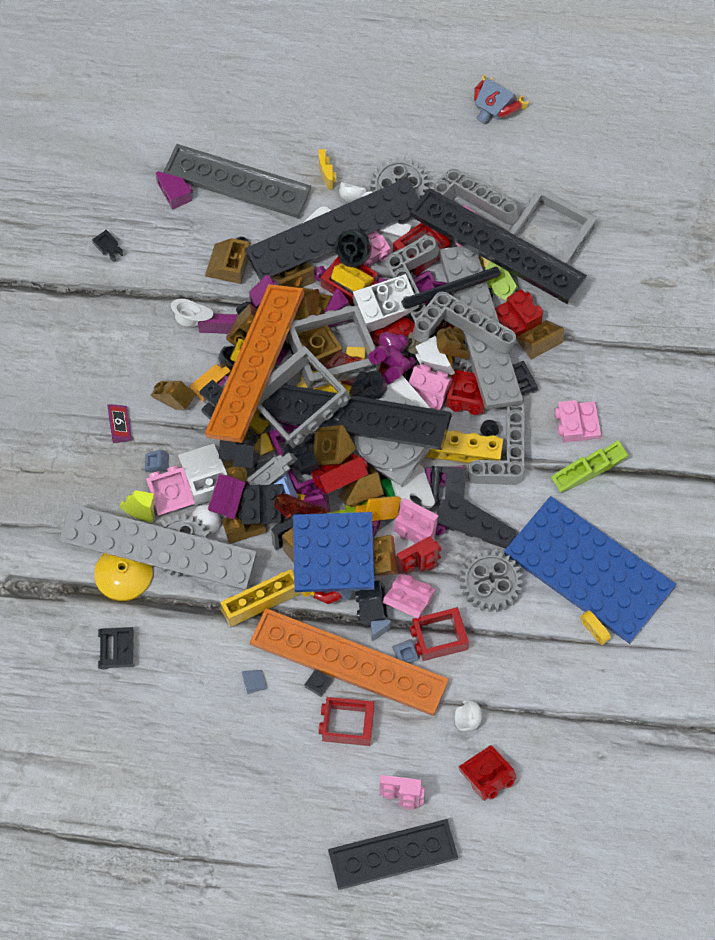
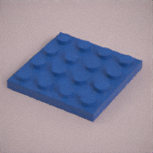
[293,512,374,592]

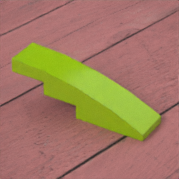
[551,440,629,493]

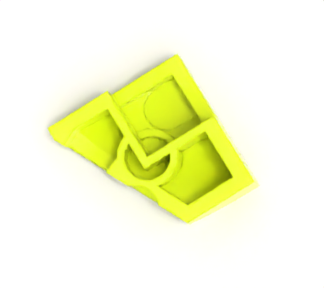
[120,490,155,523]

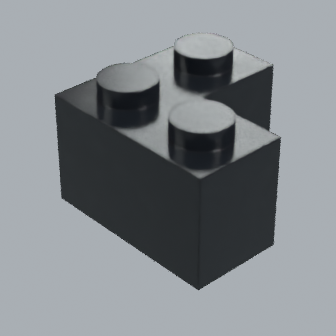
[219,432,261,468]

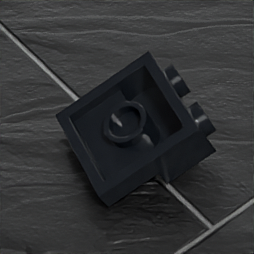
[239,484,284,525]

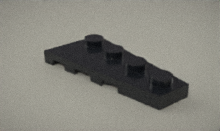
[437,491,517,549]

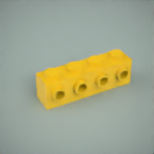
[425,430,503,463]
[220,569,301,627]

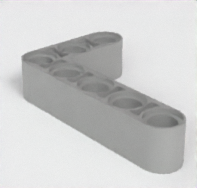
[431,169,519,225]
[386,236,440,334]
[413,292,516,354]
[468,396,524,485]

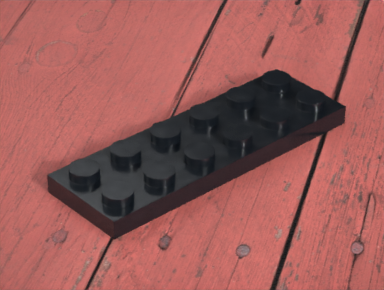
[328,819,458,890]

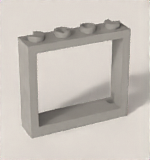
[510,189,597,265]
[287,305,381,389]
[256,346,351,448]

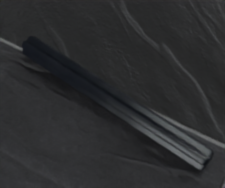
[401,267,501,309]

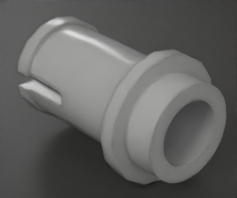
[371,263,392,278]

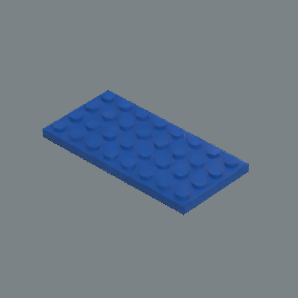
[504,496,676,644]

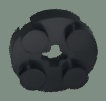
[349,371,387,399]

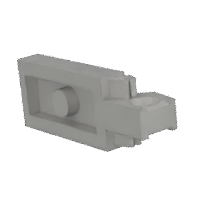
[247,453,297,485]

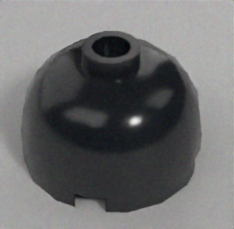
[334,229,372,267]

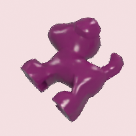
[368,332,416,384]

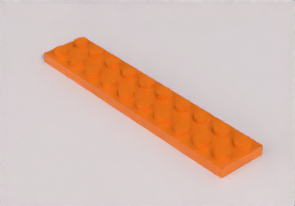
[205,284,305,443]
[250,608,449,716]

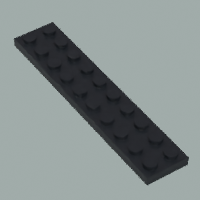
[245,177,420,281]
[409,188,587,305]
[259,384,452,450]

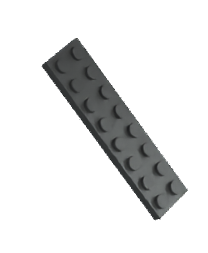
[163,144,311,218]

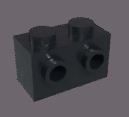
[355,580,388,627]

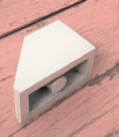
[415,336,455,375]

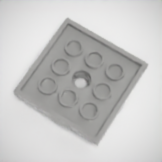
[349,388,431,487]

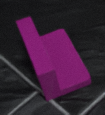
[198,313,237,334]
[208,473,245,519]

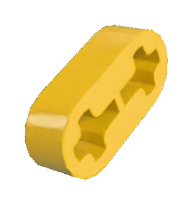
[580,610,611,645]

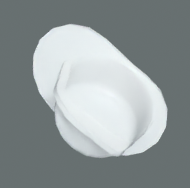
[171,299,213,327]

